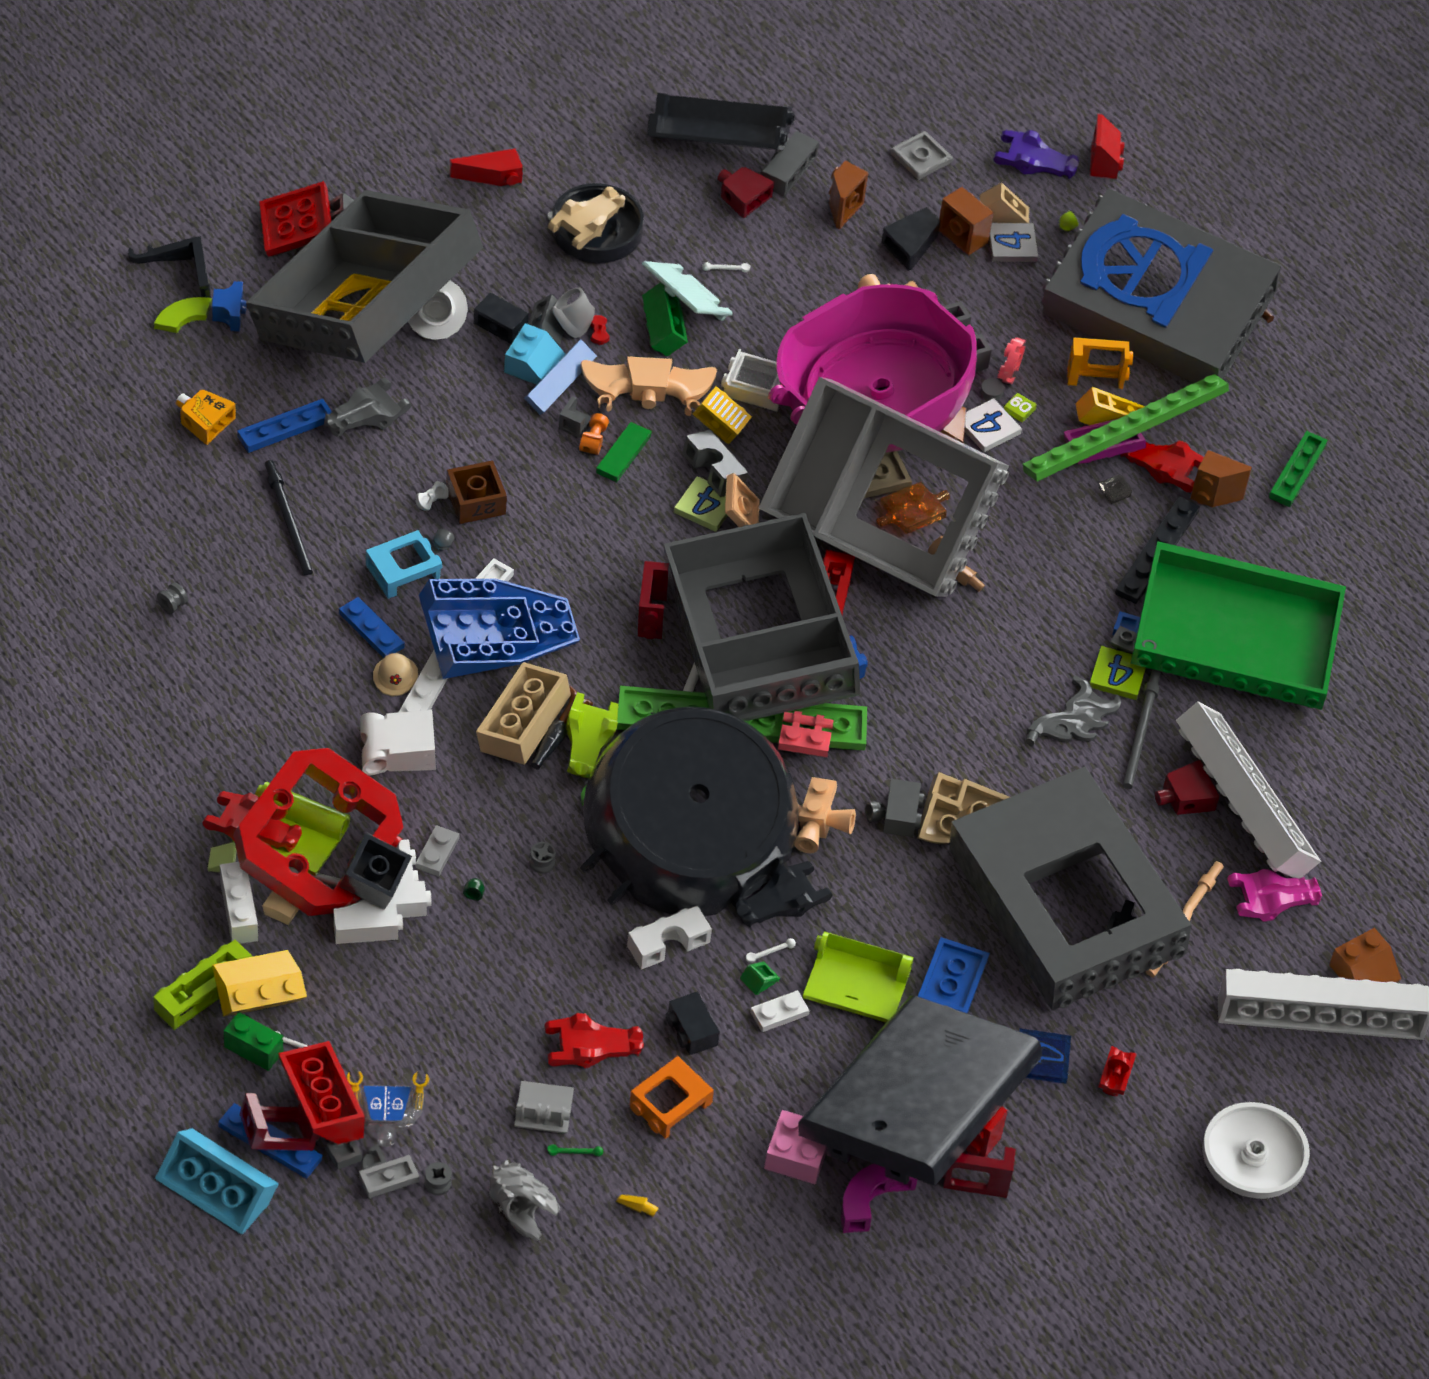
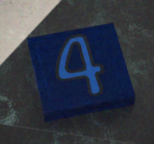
[1019,1028,1071,1084]

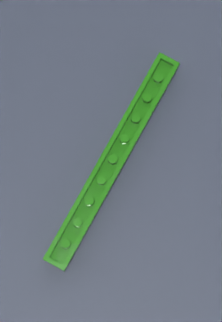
[1023,374,1229,481]

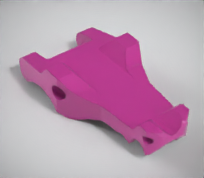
[1227,869,1322,922]

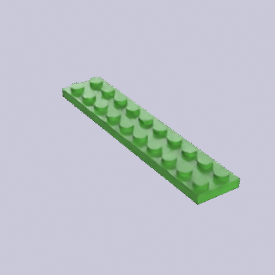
[617,686,867,750]

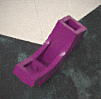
[841,1164,917,1233]

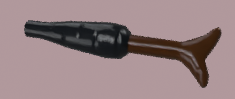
[531,685,593,770]

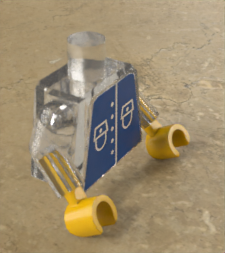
[346,1071,429,1147]

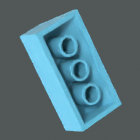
[155,1129,279,1234]

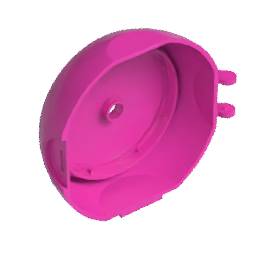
[768,284,977,453]

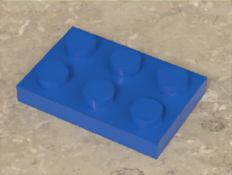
[918,937,990,1014]

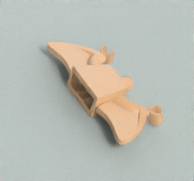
[581,357,717,416]

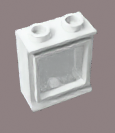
[721,349,780,411]

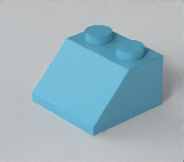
[504,323,565,385]

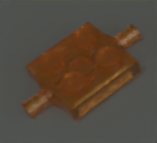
[876,481,950,534]

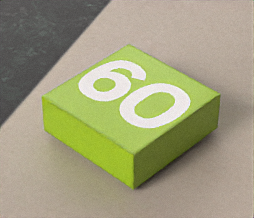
[1004,393,1037,423]

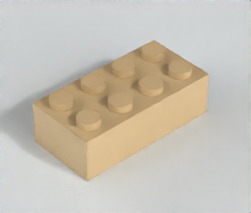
[476,662,571,765]

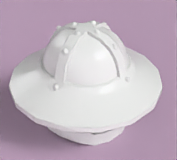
[408,280,468,340]

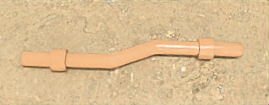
[1146,861,1224,977]

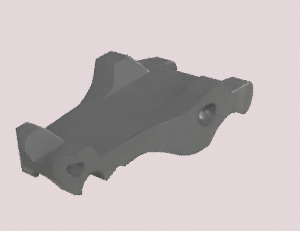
[324,378,411,437]

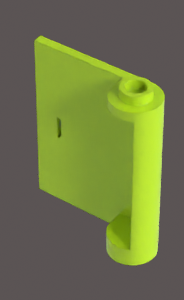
[803,931,914,1022]

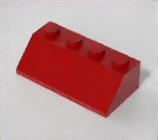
[278,1041,365,1144]

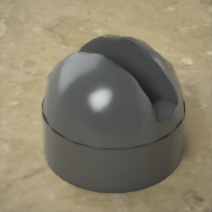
[433,529,455,550]
[865,801,886,822]

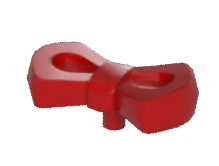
[590,315,610,345]

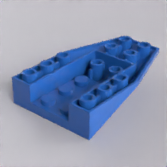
[418,578,580,679]

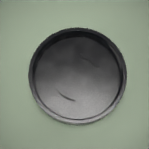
[552,183,644,263]

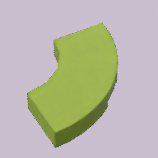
[154,297,212,333]

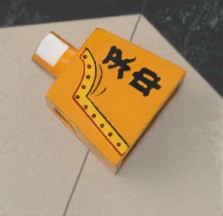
[176,390,236,445]

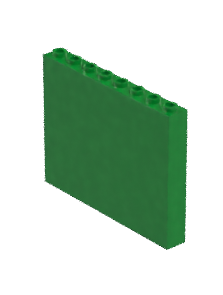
[1130,541,1346,710]

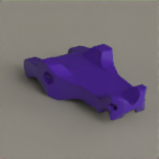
[993,130,1079,179]

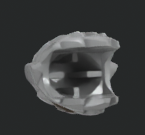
[489,1160,560,1241]

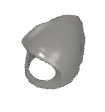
[552,288,595,338]

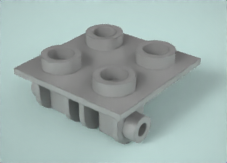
[514,1081,574,1134]

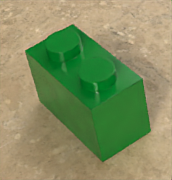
[224,1012,283,1071]

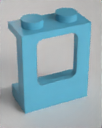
[366,530,442,599]

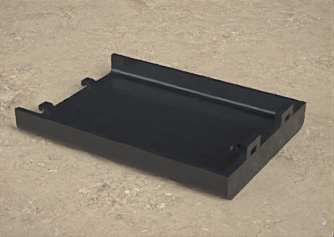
[798,996,1041,1186]

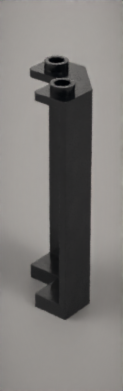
[647,93,795,151]

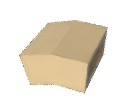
[263,891,299,925]

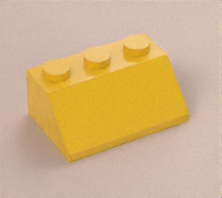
[212,950,307,1017]

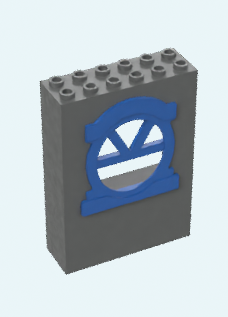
[1041,188,1281,383]

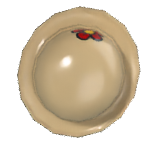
[373,653,418,696]

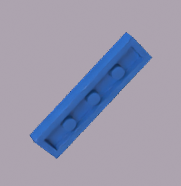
[237,399,332,453]
[218,1103,322,1179]

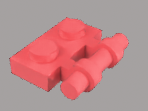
[778,711,834,757]

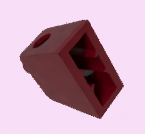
[717,167,774,219]
[1155,760,1219,815]

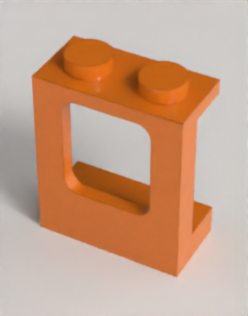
[630,1056,714,1139]

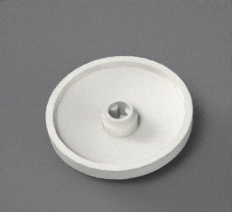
[1202,1102,1310,1199]

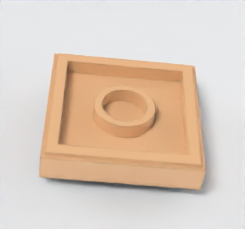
[725,473,760,527]

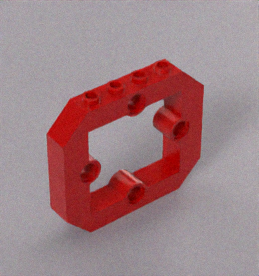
[233,748,404,916]

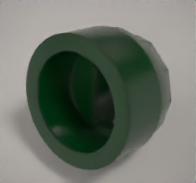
[463,878,485,901]

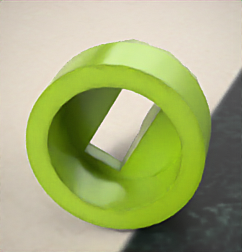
[1059,211,1078,231]

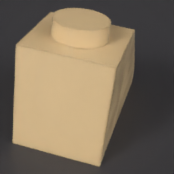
[980,183,1029,223]

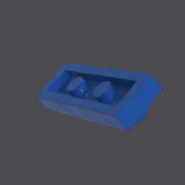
[339,597,405,658]

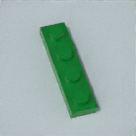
[1269,431,1328,507]

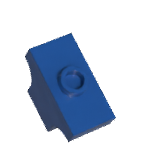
[212,281,247,331]

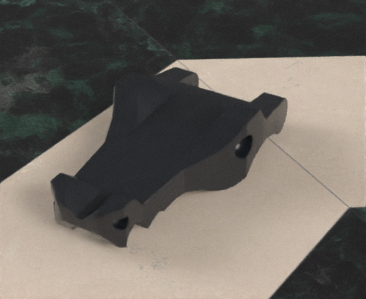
[736,861,833,927]

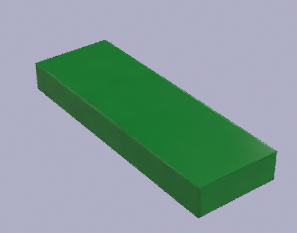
[596,422,652,483]

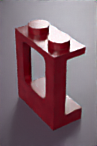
[638,561,669,639]
[240,1093,320,1151]
[942,1147,1016,1198]

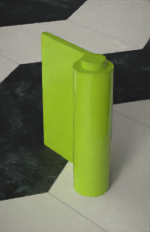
[233,782,351,876]

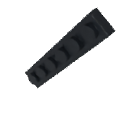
[1115,496,1200,604]

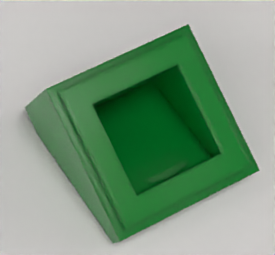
[740,961,780,995]

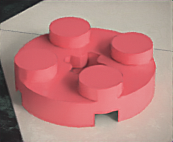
[998,337,1026,385]

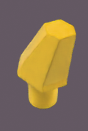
[616,1195,658,1217]

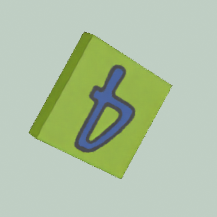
[1090,646,1146,700]

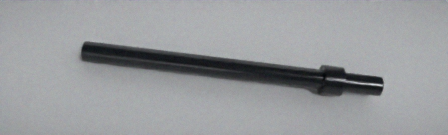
[265,460,313,576]

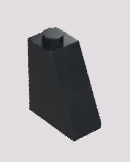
[881,207,940,271]

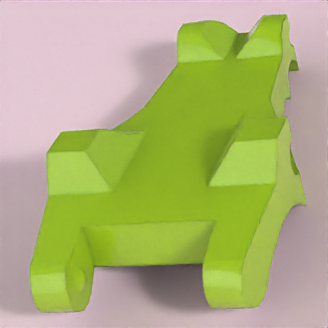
[566,692,618,778]

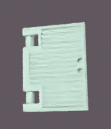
[642,261,733,321]

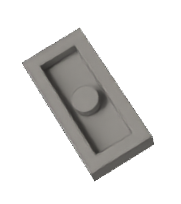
[415,825,460,877]
[359,1155,419,1198]

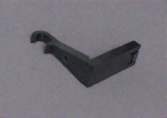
[128,236,211,298]

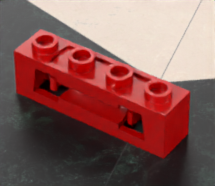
[822,550,855,615]

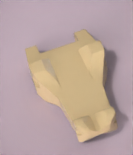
[548,186,625,249]

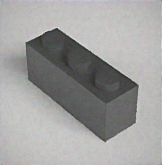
[760,131,819,197]

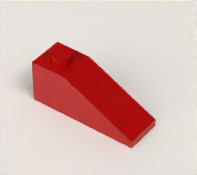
[449,148,523,186]

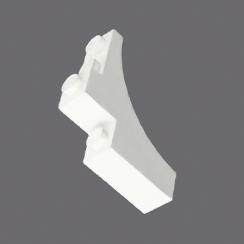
[333,840,431,944]

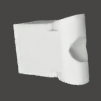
[360,709,436,776]

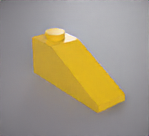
[1075,387,1145,425]

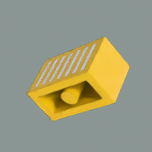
[693,386,752,444]

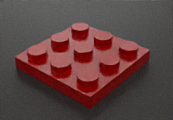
[259,181,332,257]

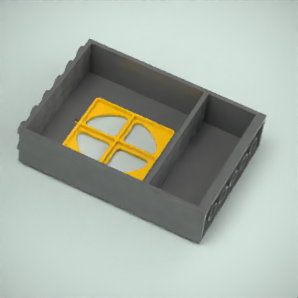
[246,190,483,363]

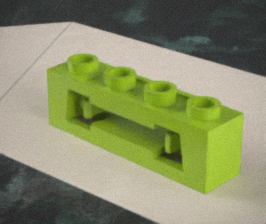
[153,940,253,1030]

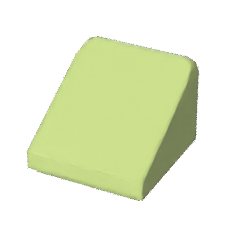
[208,842,237,872]

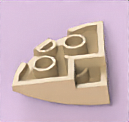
[917,772,1010,844]

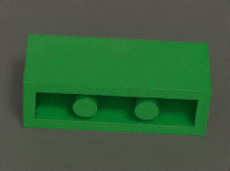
[642,282,688,356]

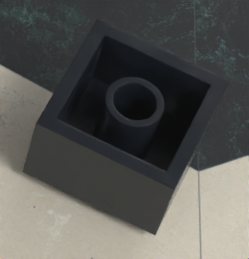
[338,833,412,910]

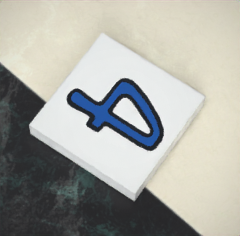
[964,398,1022,452]

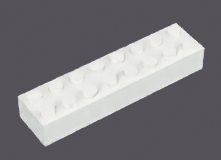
[1176,701,1321,878]
[1218,969,1429,1040]

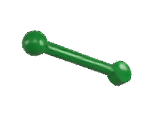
[547,1144,604,1157]

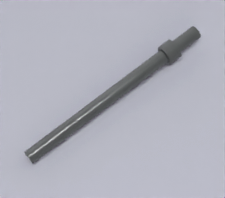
[1123,669,1161,789]

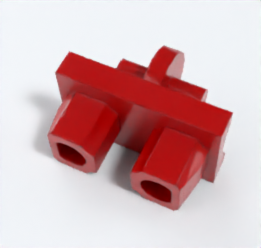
[1098,1046,1136,1097]

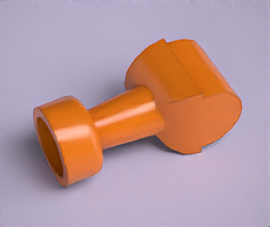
[579,413,609,455]

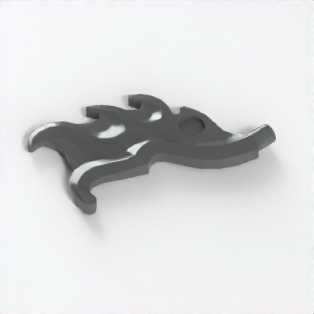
[1025,676,1121,746]

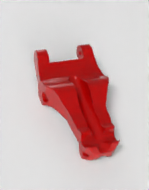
[1120,441,1204,492]
[202,791,302,852]
[544,1013,644,1069]

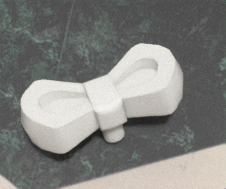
[416,481,449,511]

